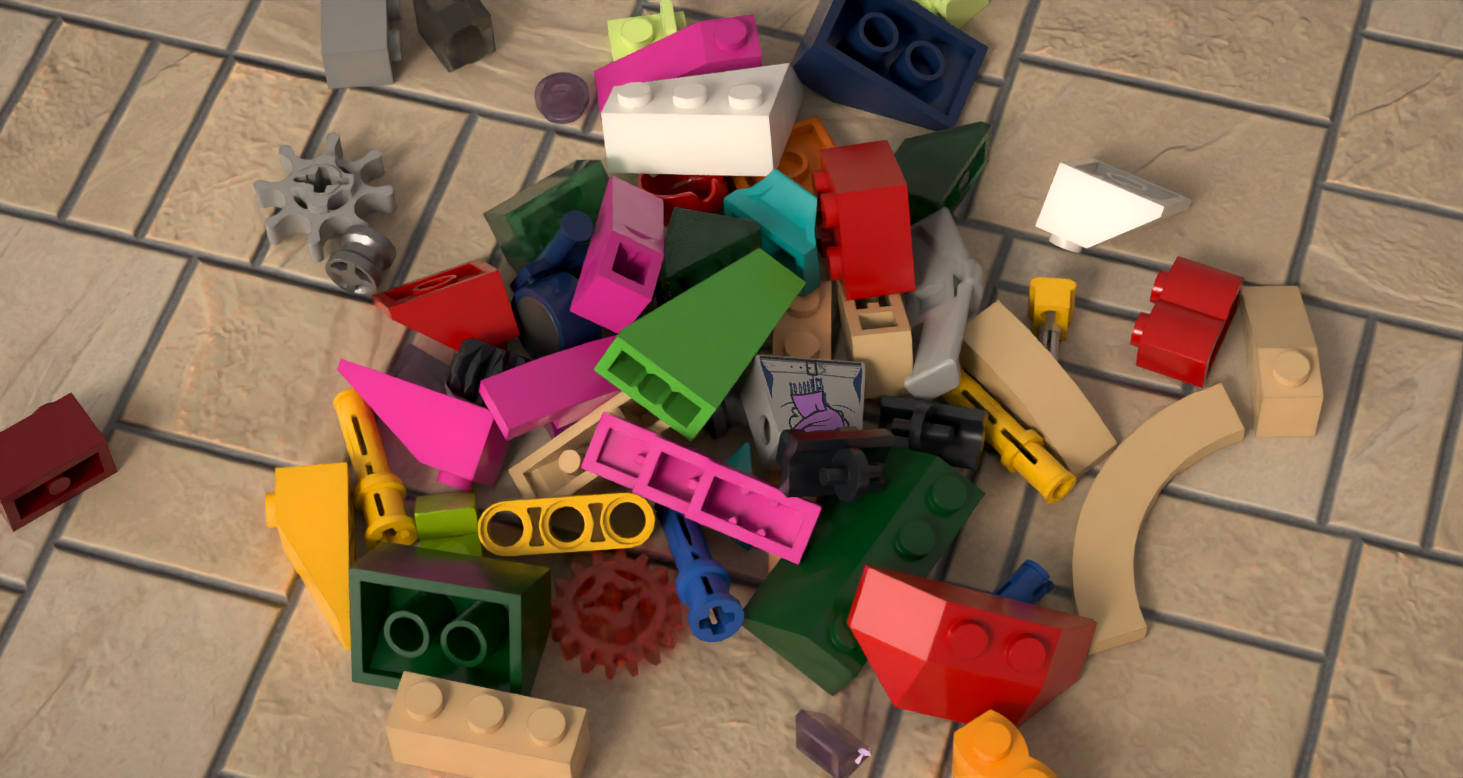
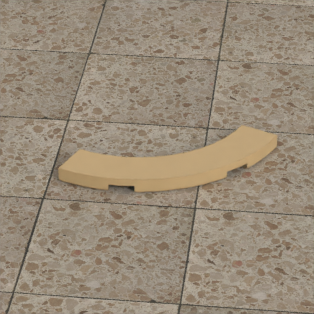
[1071,383,1245,655]

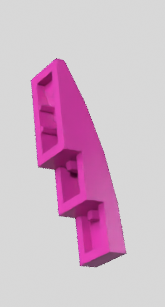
[479,335,621,441]
[580,411,823,565]

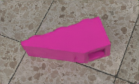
[569,175,664,334]

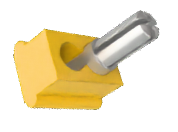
[1027,277,1077,362]

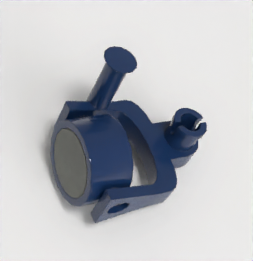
[509,210,669,360]

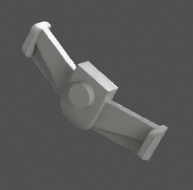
[904,207,983,402]

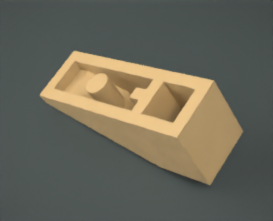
[834,280,913,402]
[1240,286,1324,437]
[508,391,705,514]

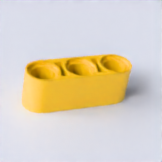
[477,491,656,556]

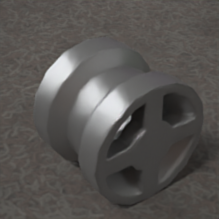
[325,225,397,296]

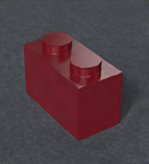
[0,392,117,532]

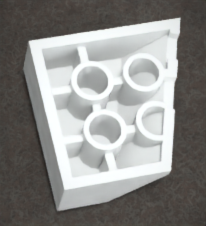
[601,63,805,176]

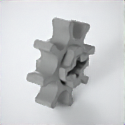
[253,132,397,262]

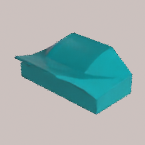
[724,169,820,298]

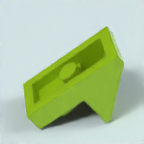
[414,489,483,557]

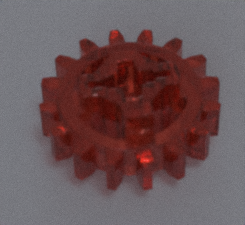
[550,549,683,679]

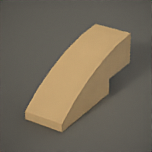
[959,300,1117,480]

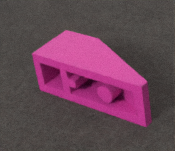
[594,14,762,120]
[337,359,511,492]

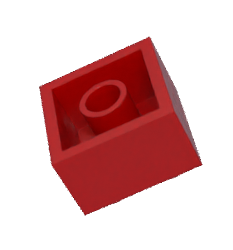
[812,140,916,301]

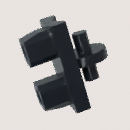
[878,395,989,471]
[776,426,895,502]

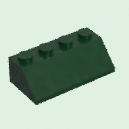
[742,445,986,696]

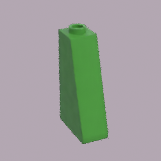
[593,248,806,442]

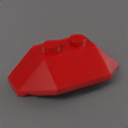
[846,564,1097,728]

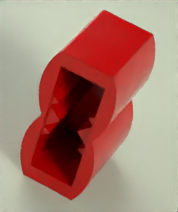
[1130,256,1245,388]

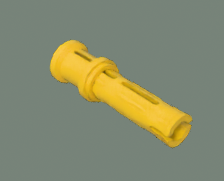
[333,388,418,551]

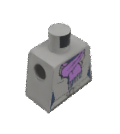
[739,354,865,497]

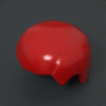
[637,173,729,231]

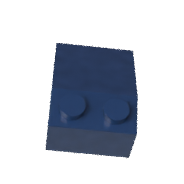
[791,0,989,135]

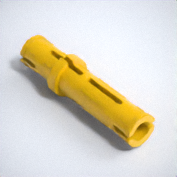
[941,365,1076,505]

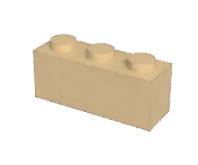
[385,671,592,778]

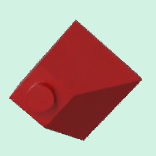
[371,258,520,351]

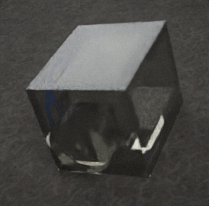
[413,0,496,73]

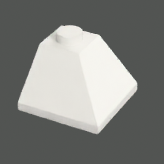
[1035,157,1192,253]

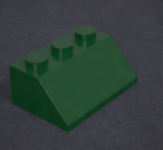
[349,541,552,697]

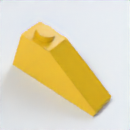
[265,462,356,650]

